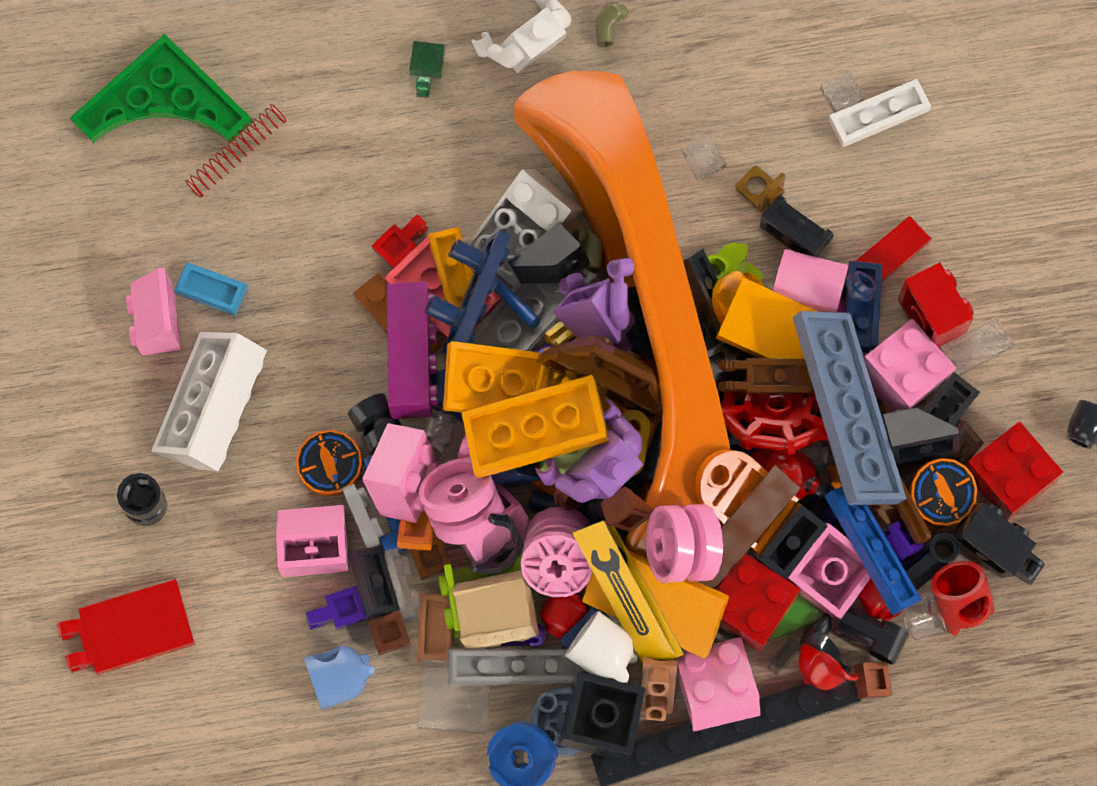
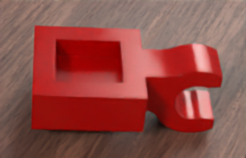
[371,214,429,269]

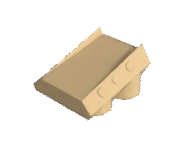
[452,570,539,650]

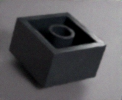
[558,671,646,761]

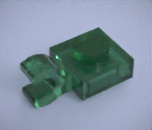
[409,41,446,98]

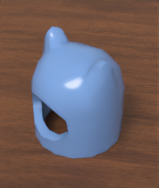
[304,646,375,710]

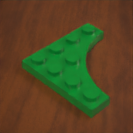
[70,33,253,144]

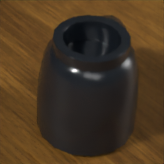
[1067,400,1097,449]

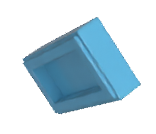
[174,262,248,317]

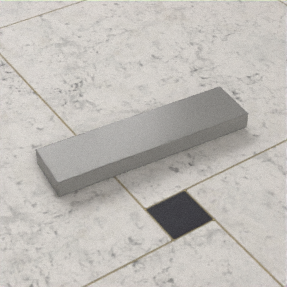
[447,649,585,686]

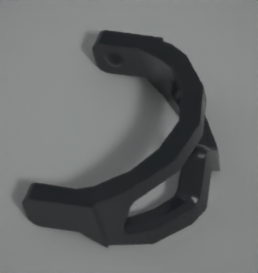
[470,513,522,575]

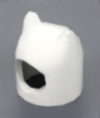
[565,611,638,683]

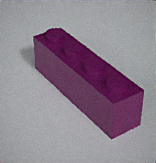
[387,282,438,419]

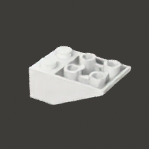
[468,169,583,287]

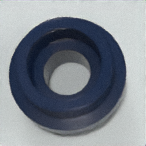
[845,271,876,302]

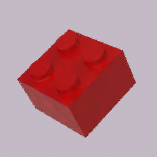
[898,262,974,350]
[966,421,1064,521]
[717,553,801,653]

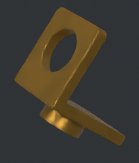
[735,165,786,211]

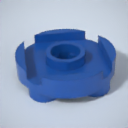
[487,721,558,786]

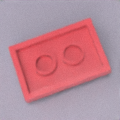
[385,236,501,339]

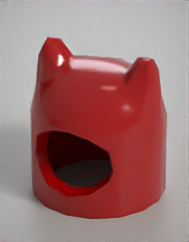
[931,561,995,636]

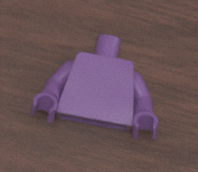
[553,258,635,351]
[536,399,643,502]

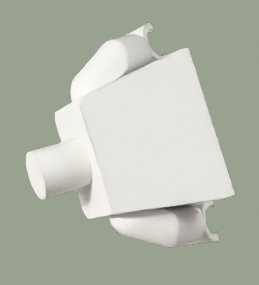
[471,0,571,74]

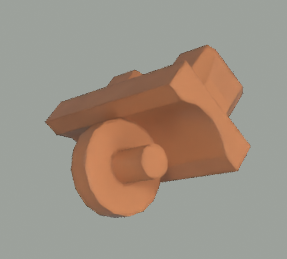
[641,657,678,721]

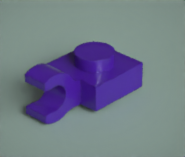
[305,585,368,630]

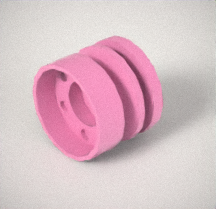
[521,507,593,597]

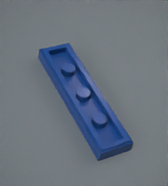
[825,486,921,616]

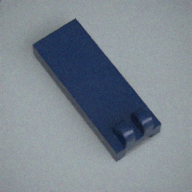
[845,261,882,353]

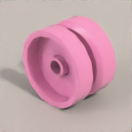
[418,458,504,545]
[646,504,723,583]

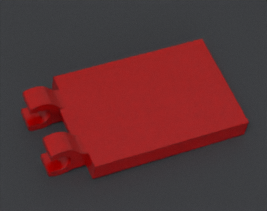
[56,579,196,675]

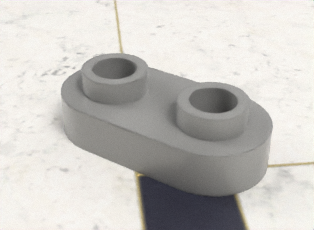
[342,484,383,548]

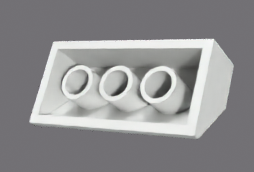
[151,332,267,471]

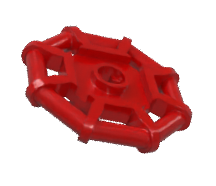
[721,379,829,455]

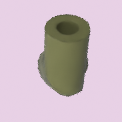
[596,1,628,47]
[571,227,603,274]

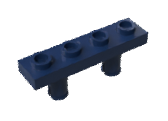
[424,230,511,355]

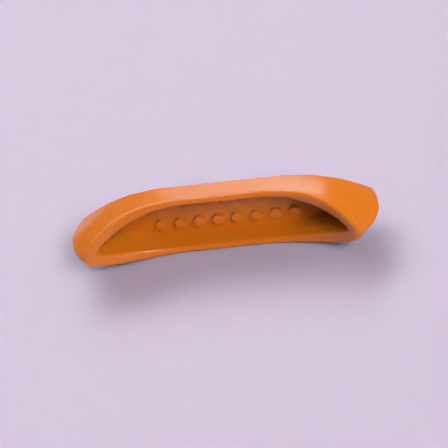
[513,71,730,559]

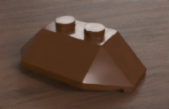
[536,335,663,423]

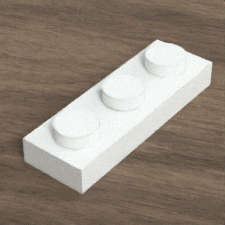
[829,79,931,148]

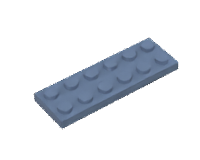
[793,311,906,505]

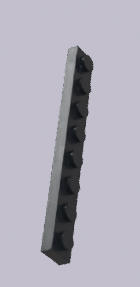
[590,669,862,786]

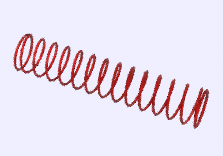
[186,104,287,198]

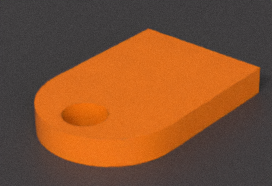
[695,450,799,554]

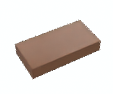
[417,593,453,663]

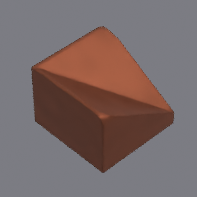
[600,487,654,532]

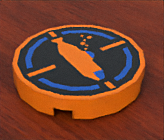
[296,430,363,497]
[909,458,977,526]

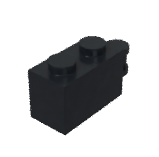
[952,502,1045,585]

